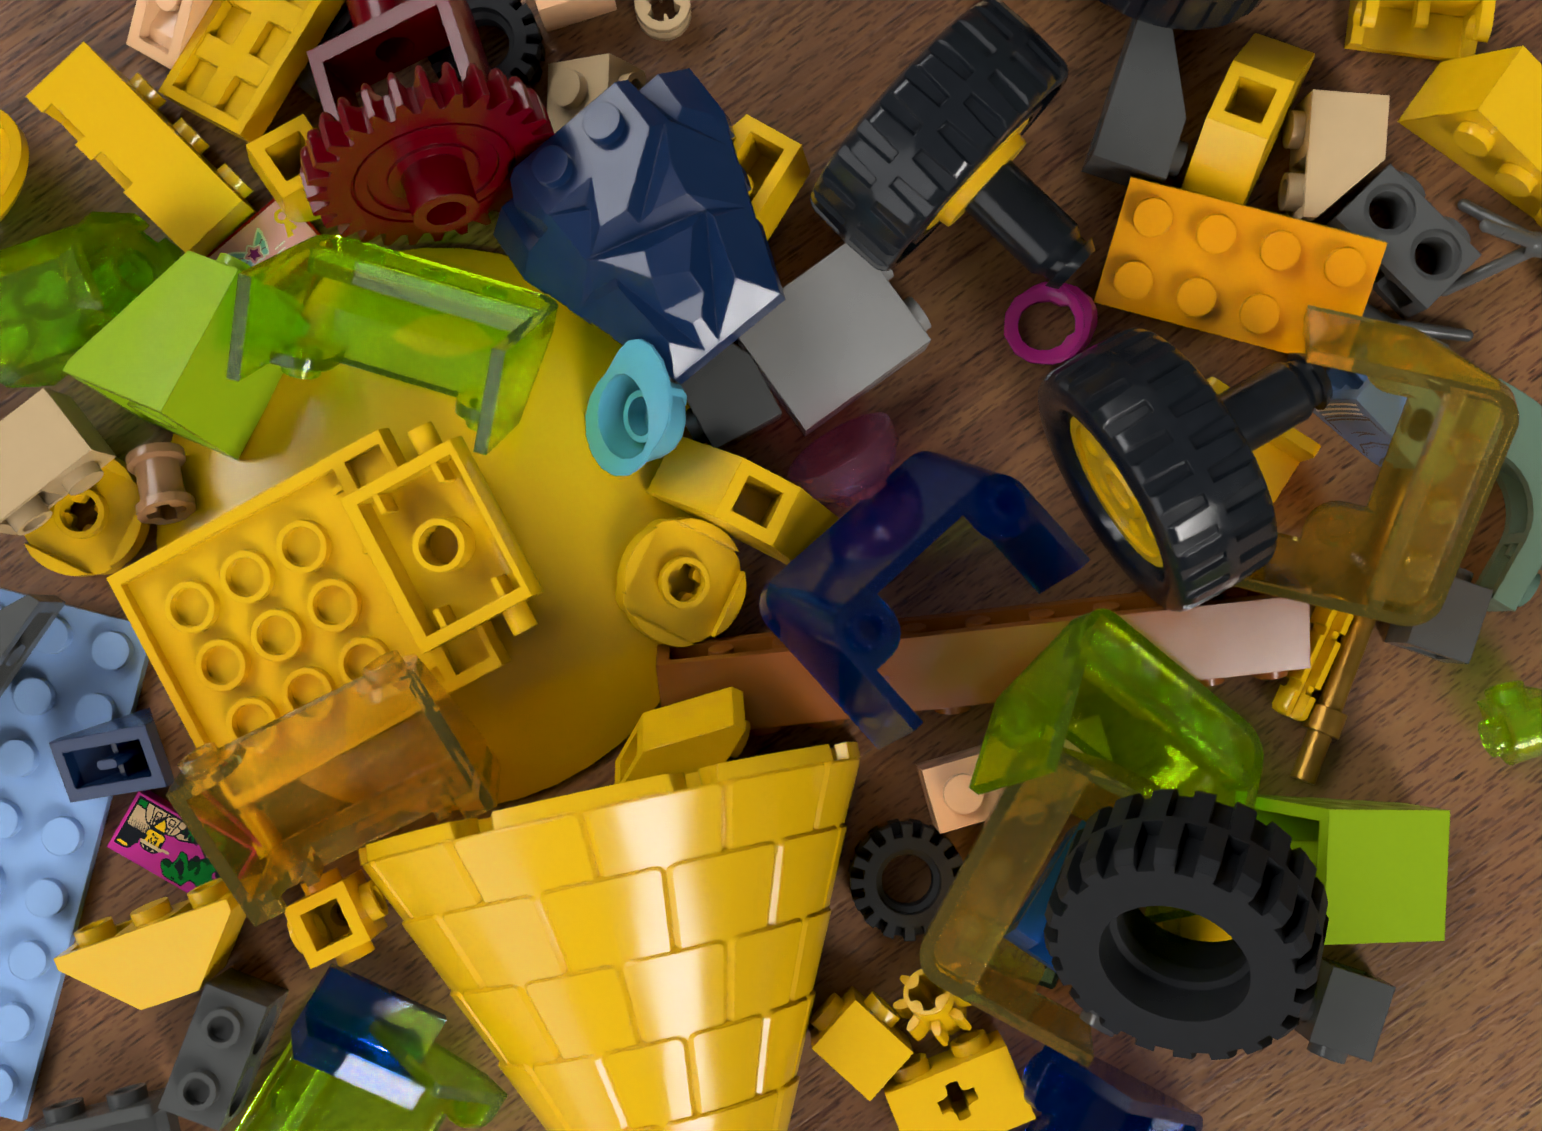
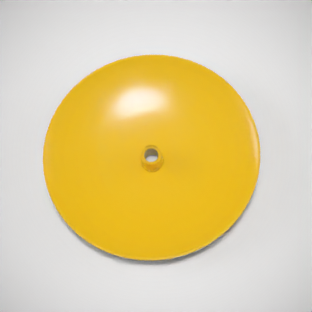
[156,248,708,811]

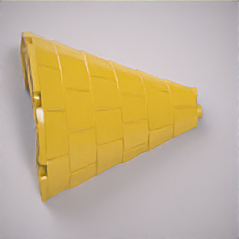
[358,742,861,1131]

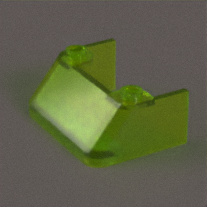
[226,234,558,455]
[969,608,1264,923]

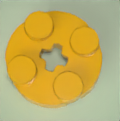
[24,457,151,577]
[615,517,747,647]

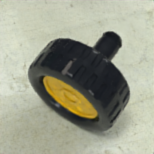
[810,0,1095,289]
[1038,328,1333,612]

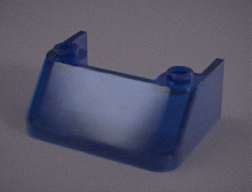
[759,451,1091,750]

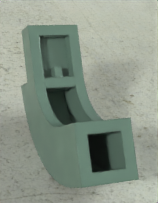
[1445,378,1542,612]

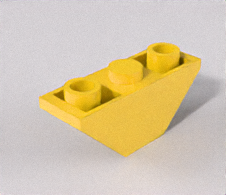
[1181,33,1315,205]
[646,437,844,579]
[615,687,750,784]
[53,877,258,1010]

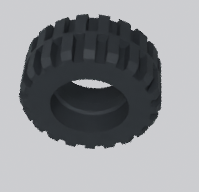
[1044,789,1329,1060]

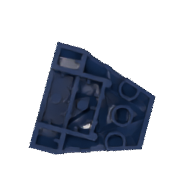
[493,68,786,384]

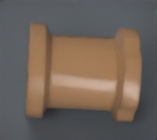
[125,442,196,525]

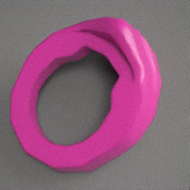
[1004,282,1098,365]

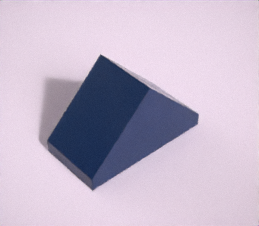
[49,707,175,803]

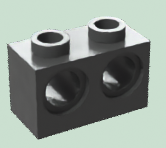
[1323,164,1482,320]
[158,968,289,1131]

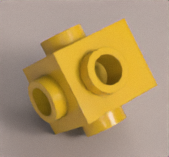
[282,867,388,969]

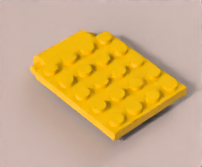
[106,421,543,809]

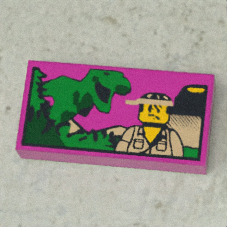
[107,790,250,893]

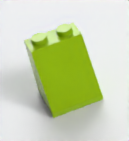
[62,250,309,460]
[1240,794,1450,945]

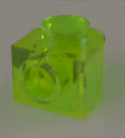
[1477,680,1542,766]

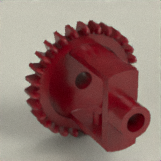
[300,0,555,246]

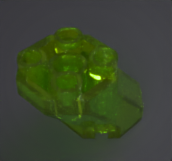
[0,211,182,388]

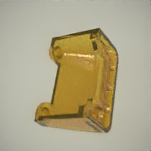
[166,650,501,927]

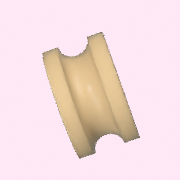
[634,0,692,41]

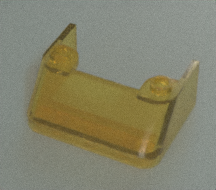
[1234,305,1520,626]
[919,744,1165,1068]

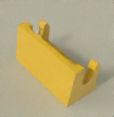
[1344,0,1496,61]

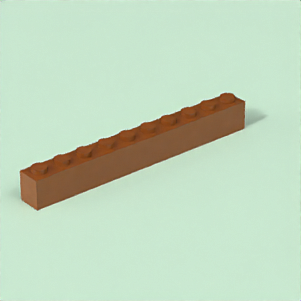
[656,576,1311,736]

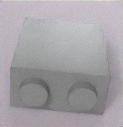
[735,243,931,437]

